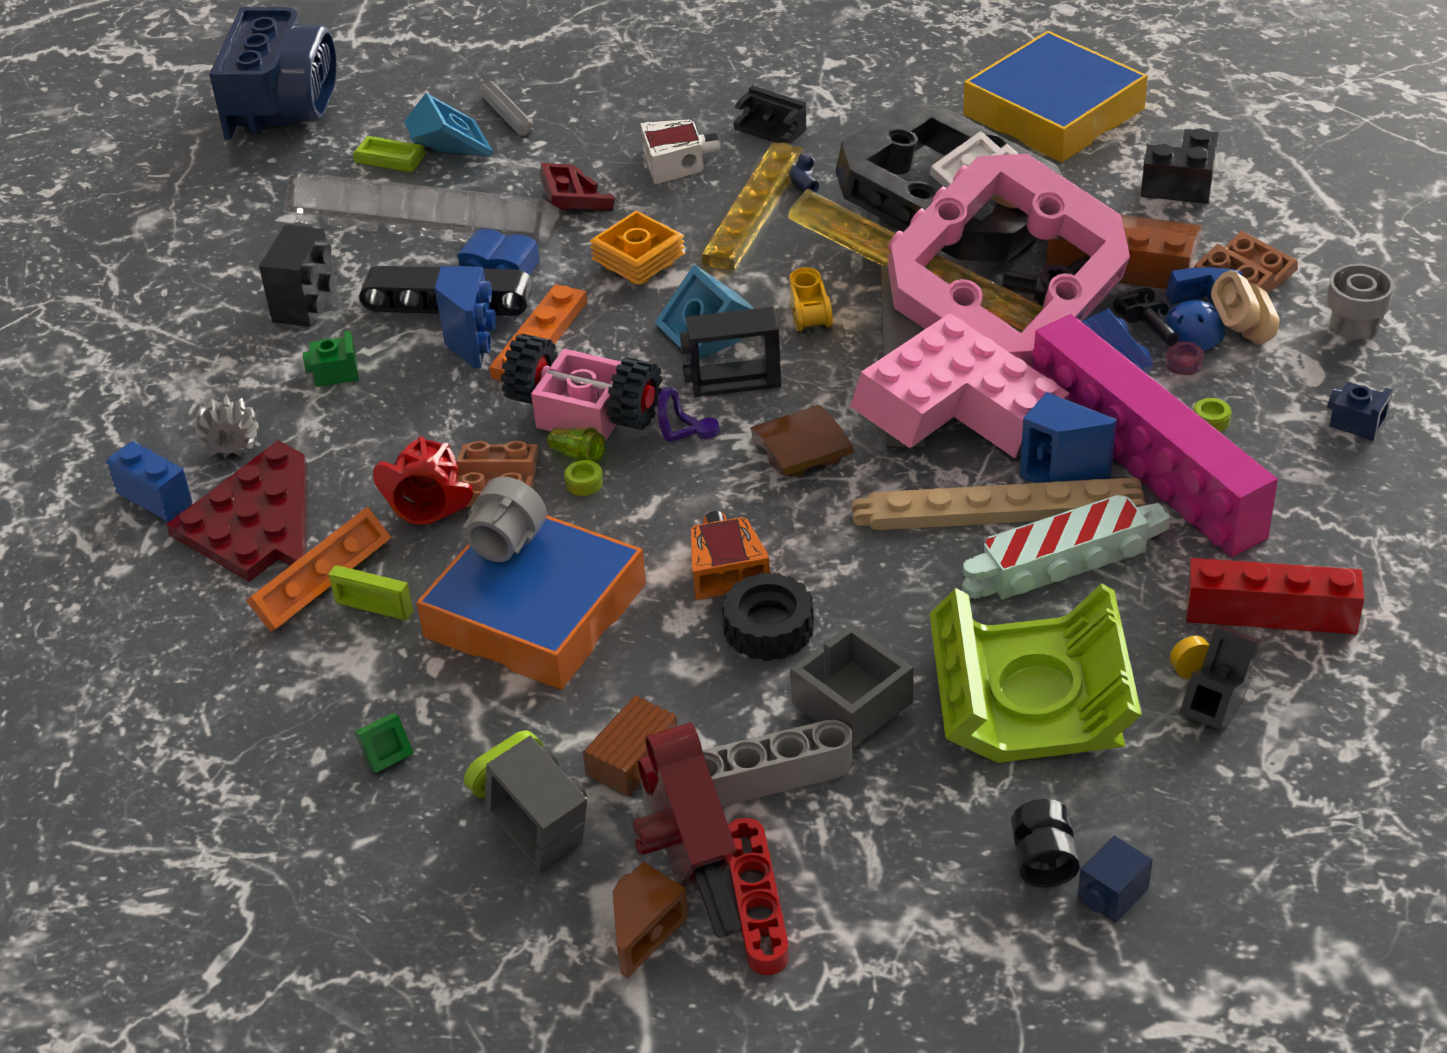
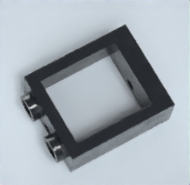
[680,307,781,397]

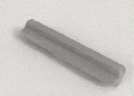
[480,81,534,137]

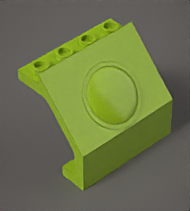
[929,583,1142,763]

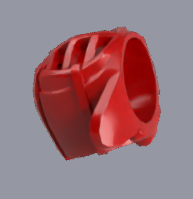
[373,436,474,525]

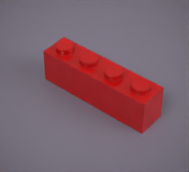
[1186,558,1365,634]

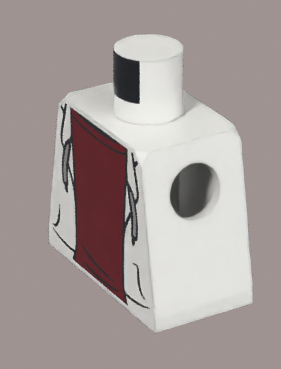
[640,120,719,184]

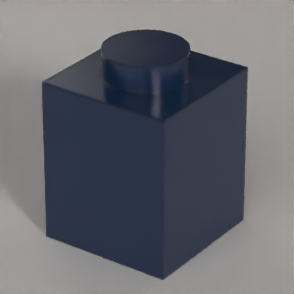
[1078,835,1153,923]

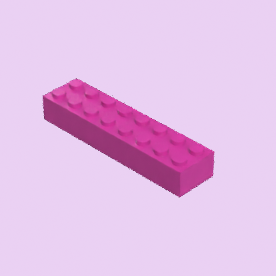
[1033,314,1278,557]

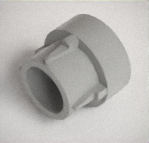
[1326,264,1394,339]
[463,477,547,562]

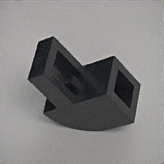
[1179,625,1261,729]

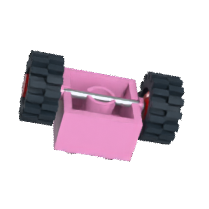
[501,334,662,444]

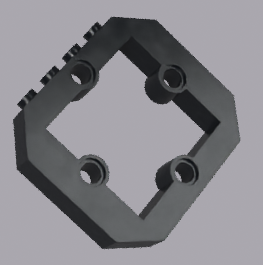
[835,105,1063,262]

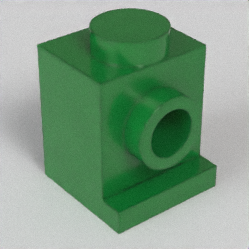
[303,330,359,387]

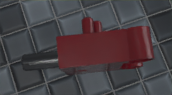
[632,722,741,938]

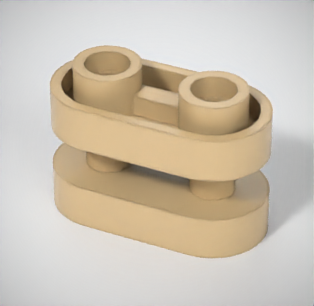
[1211,270,1279,345]

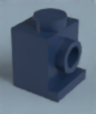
[1327,382,1393,441]

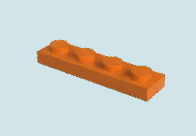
[489,284,587,380]
[246,507,392,632]

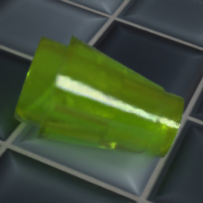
[547,428,606,463]

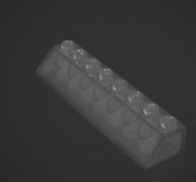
[285,172,563,245]

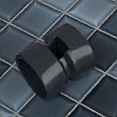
[1011,799,1080,888]

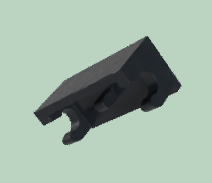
[734,85,807,147]

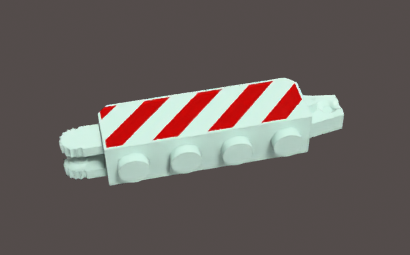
[962,495,1171,600]

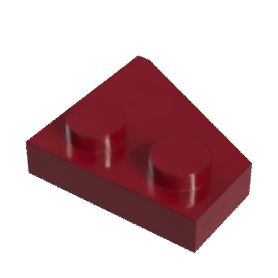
[539,163,615,210]

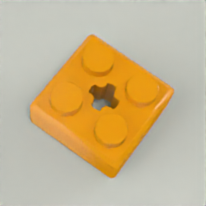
[589,210,685,285]

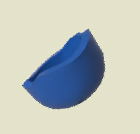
[1165,300,1225,353]

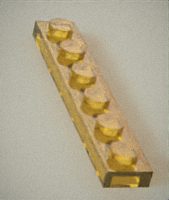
[702,142,803,271]

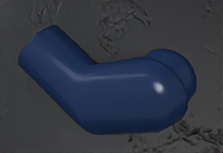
[789,153,819,196]

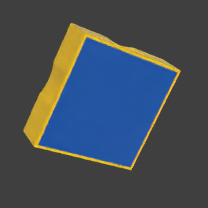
[963,31,1148,163]

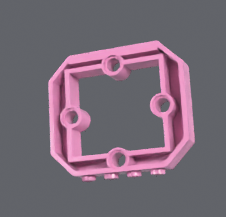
[887,154,1130,368]

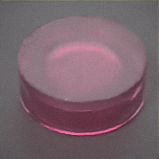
[1166,342,1204,375]

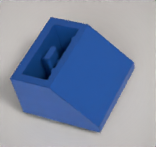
[435,266,496,368]
[1020,392,1117,483]

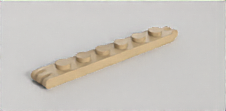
[852,478,1146,530]

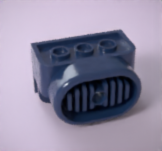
[209,7,337,140]

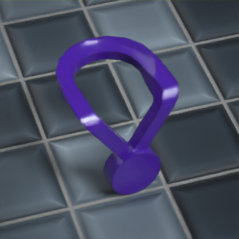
[657,387,720,442]

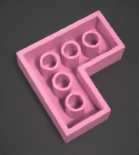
[850,313,1070,458]

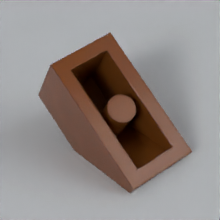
[612,861,689,978]

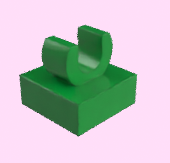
[354,713,414,773]

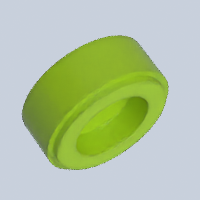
[1193,398,1232,432]
[564,460,603,496]

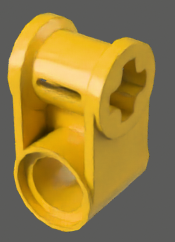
[790,267,833,332]

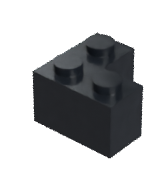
[1141,128,1219,204]

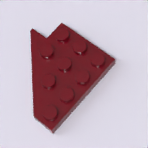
[166,440,307,582]

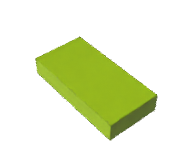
[353,136,426,172]
[329,565,413,621]

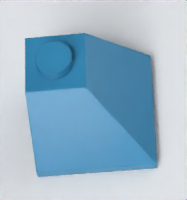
[404,93,493,157]
[654,265,754,360]

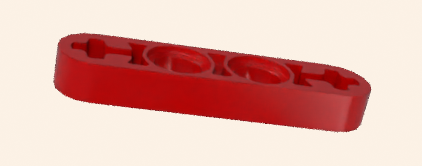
[728,818,789,975]

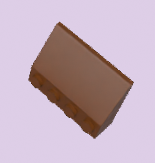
[1046,214,1203,289]

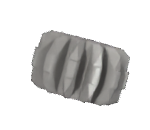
[193,394,259,461]

